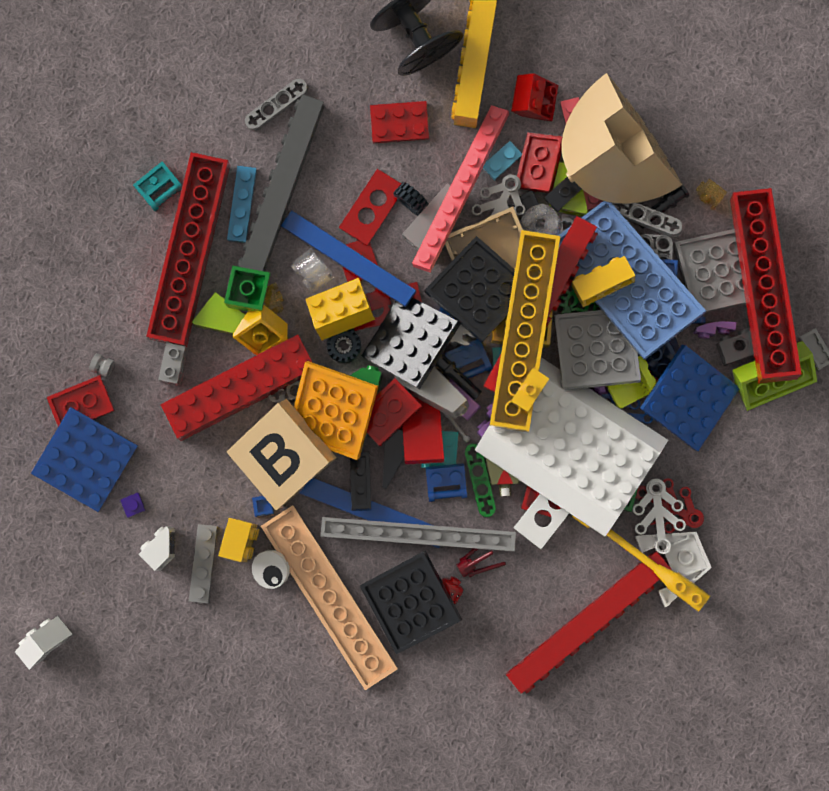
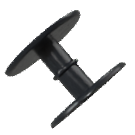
[370,0,463,76]

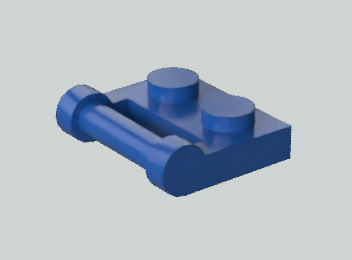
[444,339,493,379]
[425,463,467,502]

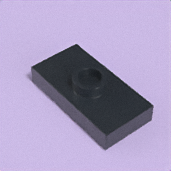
[544,177,582,212]

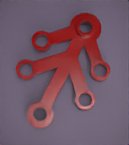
[635,478,704,533]

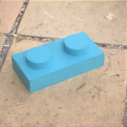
[483,141,522,181]

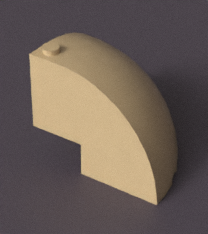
[562,73,682,204]

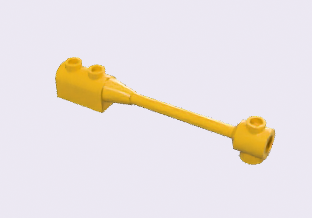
[572,516,710,612]

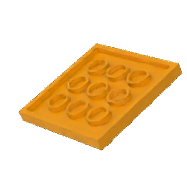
[294,361,379,460]

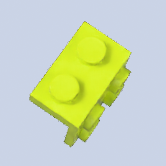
[606,356,657,409]

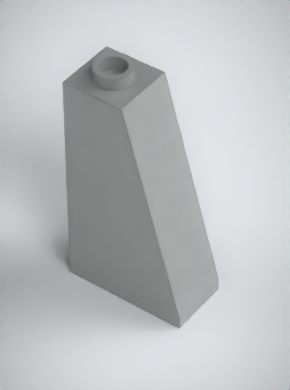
[402,183,450,251]
[393,367,469,419]

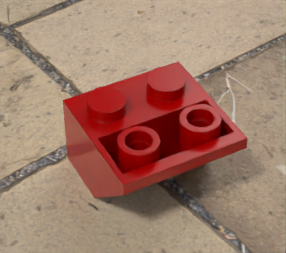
[511,73,559,122]

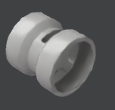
[89,353,115,378]

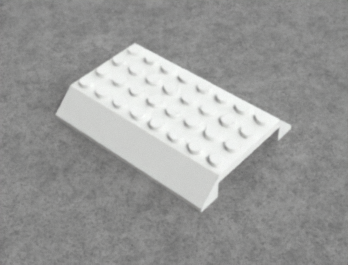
[475,358,668,537]

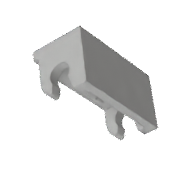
[449,325,476,348]

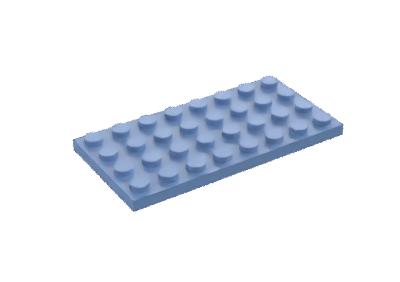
[558,201,706,360]

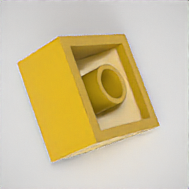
[233,305,288,355]

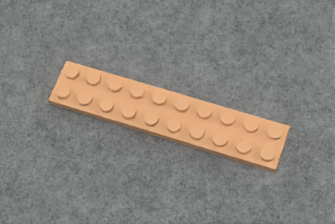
[261,505,398,690]

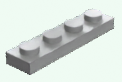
[189,524,218,603]

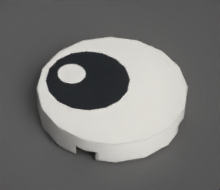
[252,550,290,589]

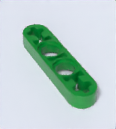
[465,444,496,517]

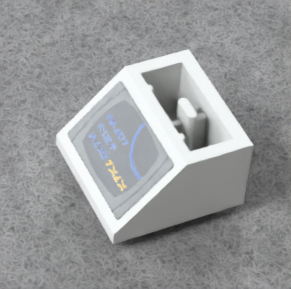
[139,526,175,571]

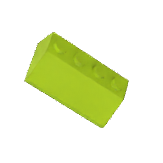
[732,341,817,411]

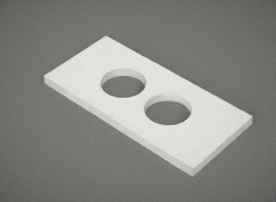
[513,494,569,549]

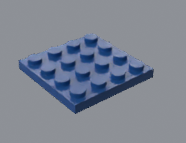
[640,344,739,451]
[31,407,138,512]

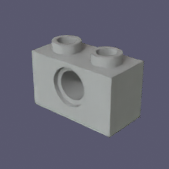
[158,342,188,386]

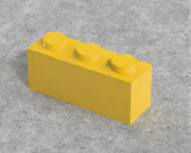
[572,256,635,307]

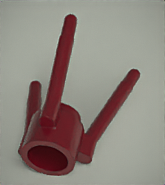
[456,548,506,577]

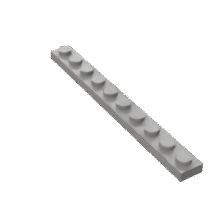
[321,517,516,551]

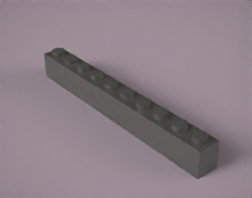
[237,94,324,272]

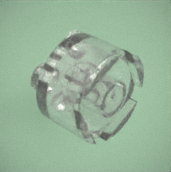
[521,204,563,236]
[291,248,335,292]

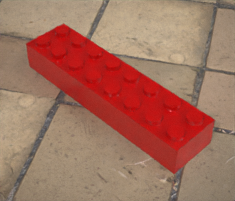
[160,334,313,441]

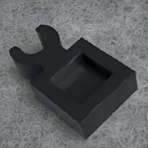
[508,190,541,216]

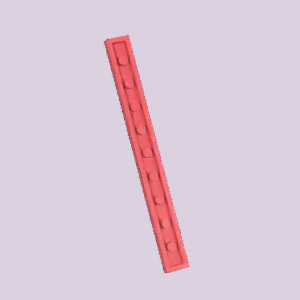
[412,105,509,273]

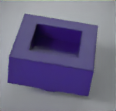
[120,493,146,518]

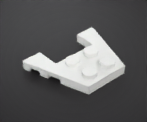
[635,532,712,607]

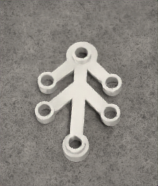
[632,479,686,554]

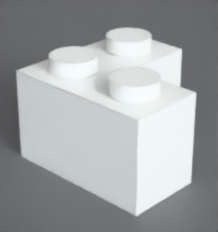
[15,616,72,670]

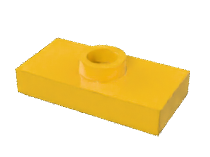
[511,368,549,412]

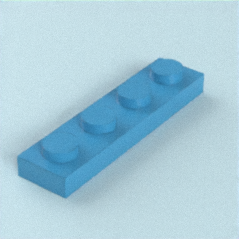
[227,166,257,243]

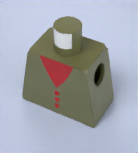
[485,458,519,496]

